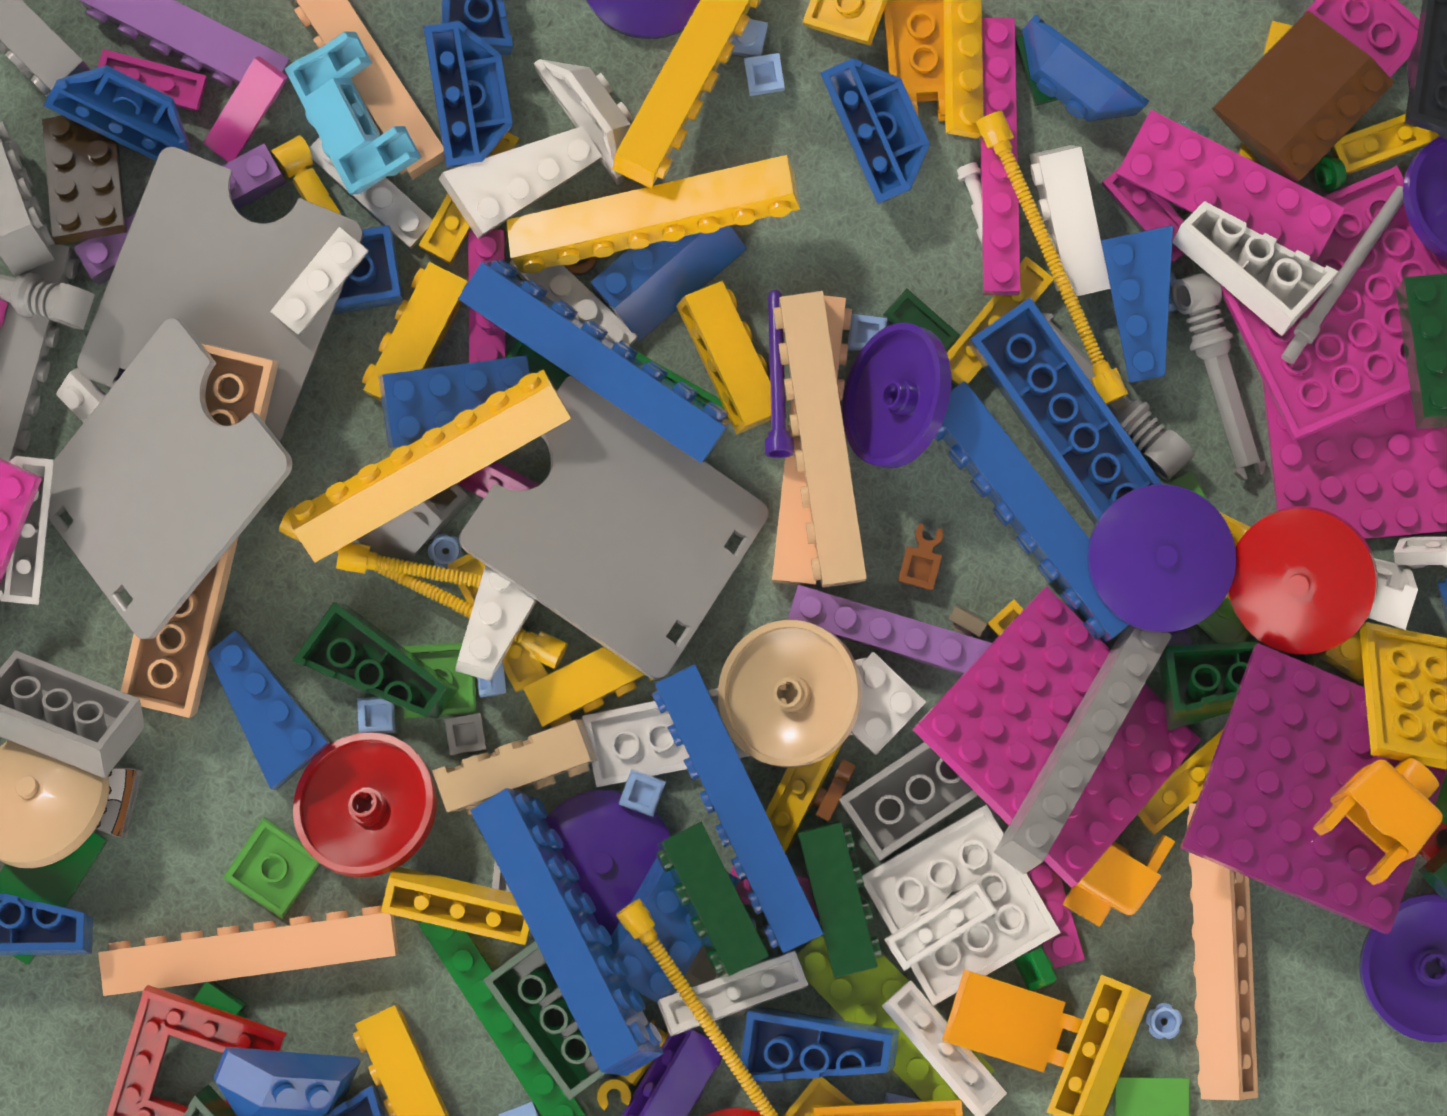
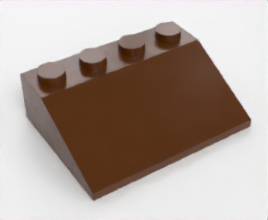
[1211,11,1395,182]

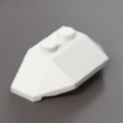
[534,59,633,185]
[0,456,54,605]

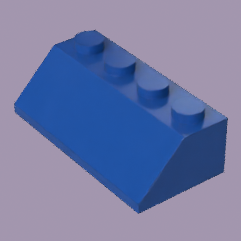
[590,226,747,342]

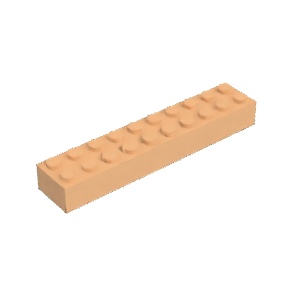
[121,344,279,718]

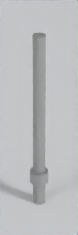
[1281,186,1404,364]

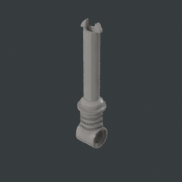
[0,272,95,330]
[1171,272,1266,481]
[1041,312,1195,481]

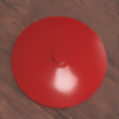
[1228,507,1378,654]
[293,732,437,878]

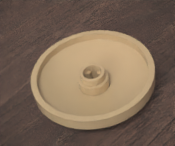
[718,620,862,767]
[0,740,109,868]

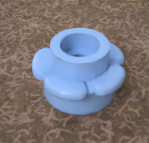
[428,533,463,569]
[1146,1003,1182,1039]

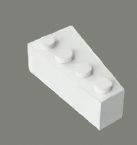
[438,126,602,239]
[1172,201,1338,336]
[455,565,537,681]

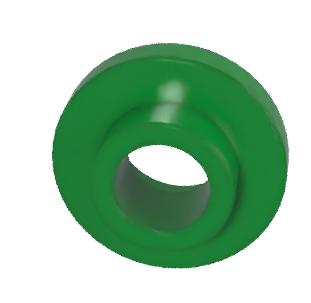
[1314,156,1346,192]

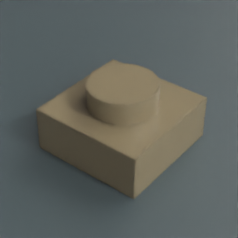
[948,603,988,637]

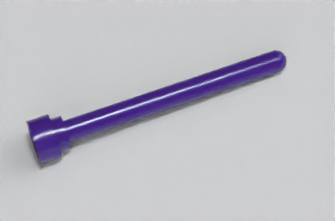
[765,290,794,458]

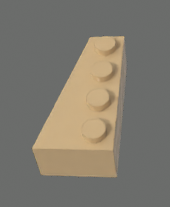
[432,720,597,815]

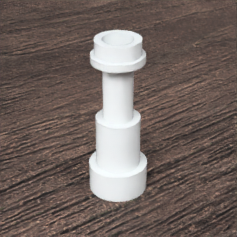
[957,162,982,245]

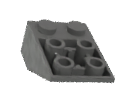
[357,484,471,563]

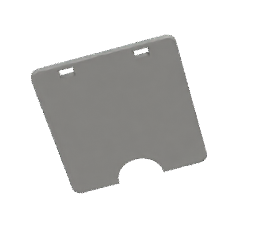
[77,147,363,442]
[48,318,293,639]
[459,376,768,679]

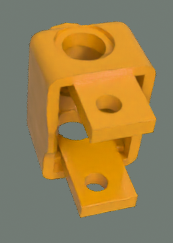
[1313,757,1443,885]
[1062,835,1175,927]

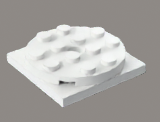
[862,804,1061,1006]

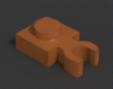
[897,523,943,591]
[812,759,856,822]

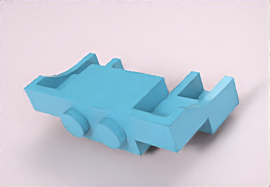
[285,31,421,195]

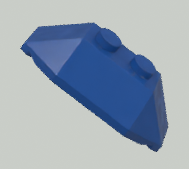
[1022,15,1149,122]
[423,21,513,168]
[820,58,930,204]
[43,65,190,161]
[213,1047,361,1116]

